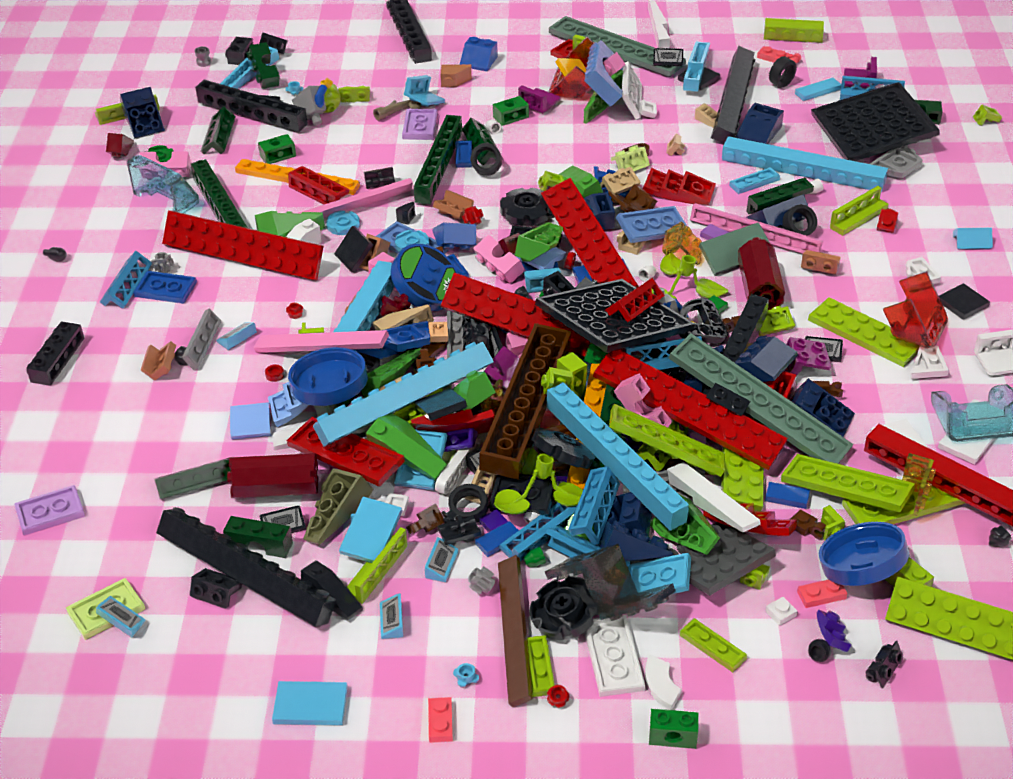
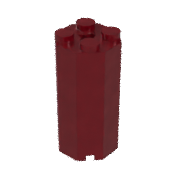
[738,237,785,311]
[227,453,319,498]

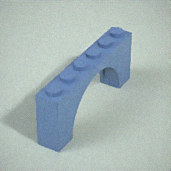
[584,40,623,107]

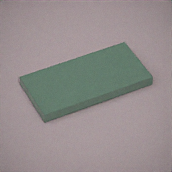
[698,222,770,275]

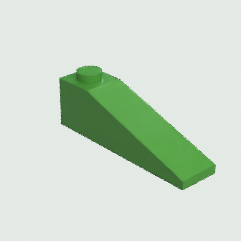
[584,69,623,124]
[559,165,603,198]
[255,211,325,237]
[515,222,563,262]
[361,348,421,399]
[452,370,496,412]
[366,413,447,481]
[650,494,720,555]

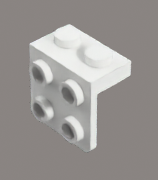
[974,330,1013,376]

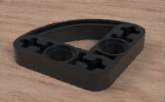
[678,298,728,344]

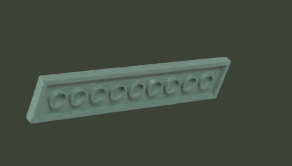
[549,16,686,77]
[669,333,854,464]

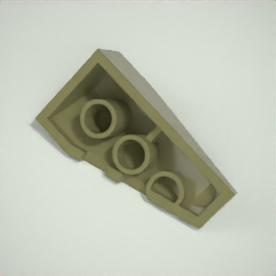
[303,468,374,545]

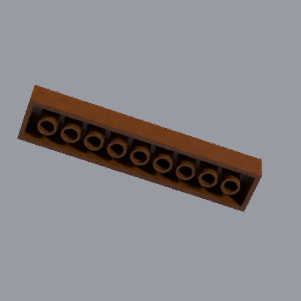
[479,323,572,479]

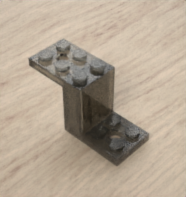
[545,544,676,621]

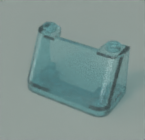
[127,155,199,213]
[931,384,1013,442]

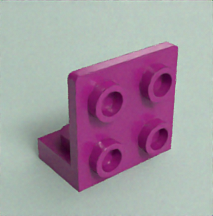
[844,57,877,89]
[518,85,561,113]
[786,337,832,377]
[484,346,520,392]

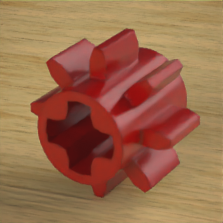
[462,206,484,225]

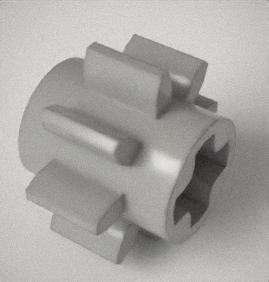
[151,252,174,273]
[468,566,495,595]

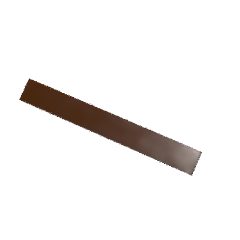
[498,555,533,708]

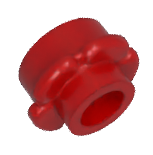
[286,302,303,319]
[547,685,570,708]

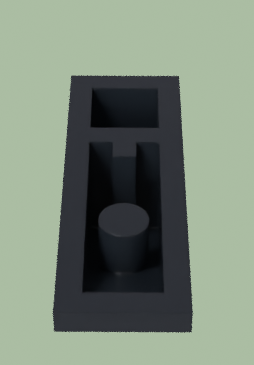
[301,560,363,621]

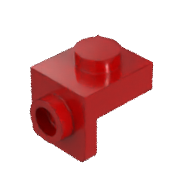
[877,209,899,233]

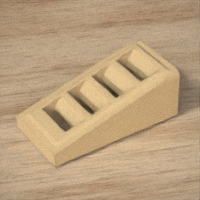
[695,103,718,127]
[465,466,497,504]

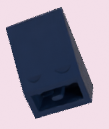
[120,86,165,139]
[735,103,784,144]
[584,192,615,230]
[790,378,855,437]
[598,492,652,536]
[598,520,673,561]

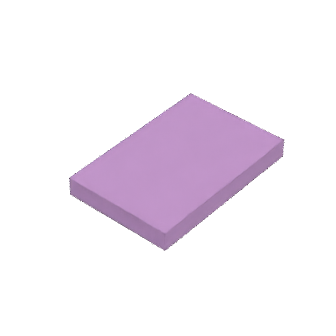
[402,109,438,140]
[14,485,85,536]

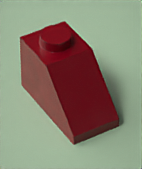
[106,133,134,158]

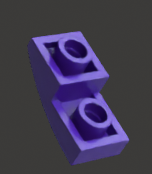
[817,610,852,652]

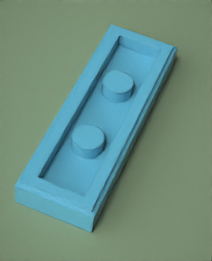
[795,78,841,101]
[729,167,780,194]

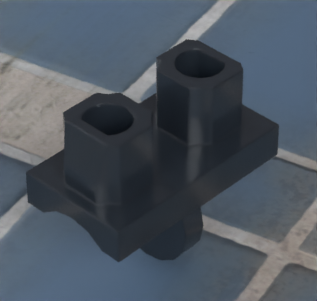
[259,32,288,54]
[364,167,395,189]
[438,515,481,546]

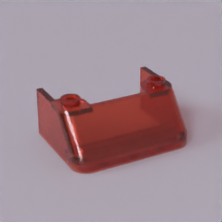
[548,36,595,99]
[883,271,948,349]

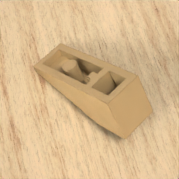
[373,305,434,331]

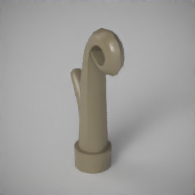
[373,100,422,121]

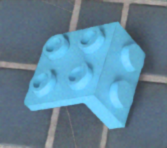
[404,75,445,107]

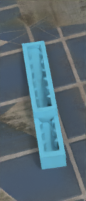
[683,41,710,92]
[220,46,280,89]

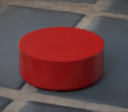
[564,251,576,270]
[265,364,284,382]

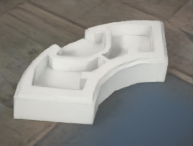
[645,655,682,710]

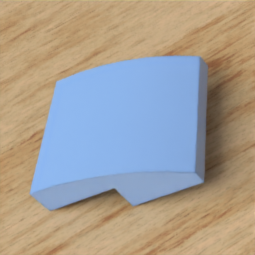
[516,247,567,270]
[268,382,308,427]
[230,402,271,440]

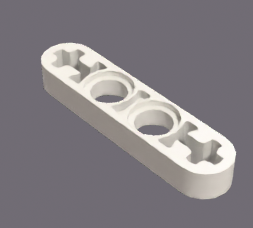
[435,438,481,495]

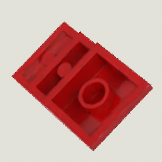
[643,168,716,205]
[411,408,495,434]
[703,503,797,536]

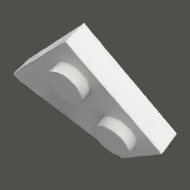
[906,257,941,291]
[911,345,949,379]

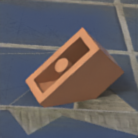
[440,64,472,87]
[359,233,391,271]

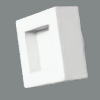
[640,100,657,118]
[385,493,409,516]
[765,597,798,626]

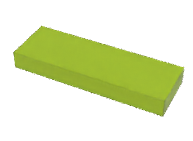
[680,618,747,673]
[527,635,555,697]

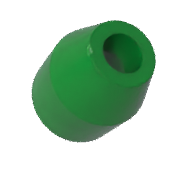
[523,547,546,567]

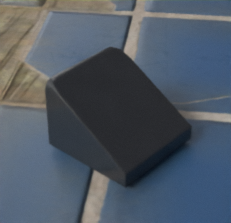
[396,202,416,225]

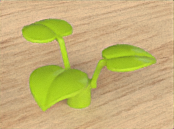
[652,251,728,299]
[494,448,583,514]

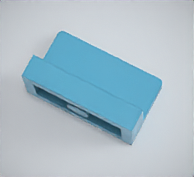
[953,227,993,249]

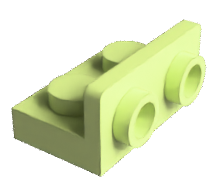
[611,145,650,171]

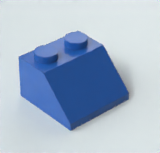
[460,37,498,72]
[433,222,476,250]

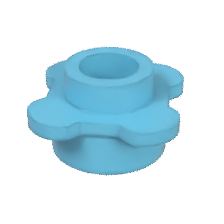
[285,81,304,95]
[453,663,479,687]

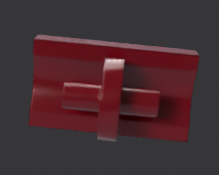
[380,294,411,317]

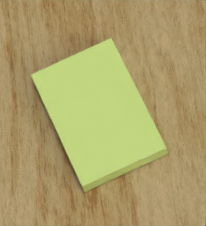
[66,578,145,640]

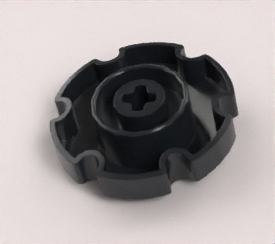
[500,188,552,226]
[531,428,595,469]
[530,576,601,640]

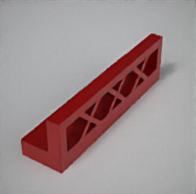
[288,166,349,205]
[606,277,665,322]

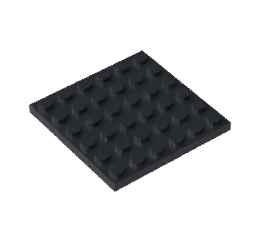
[811,82,940,161]
[535,279,695,353]

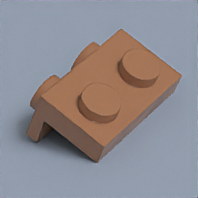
[433,190,474,220]
[801,250,841,275]
[141,341,176,381]

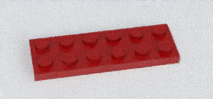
[286,417,405,487]

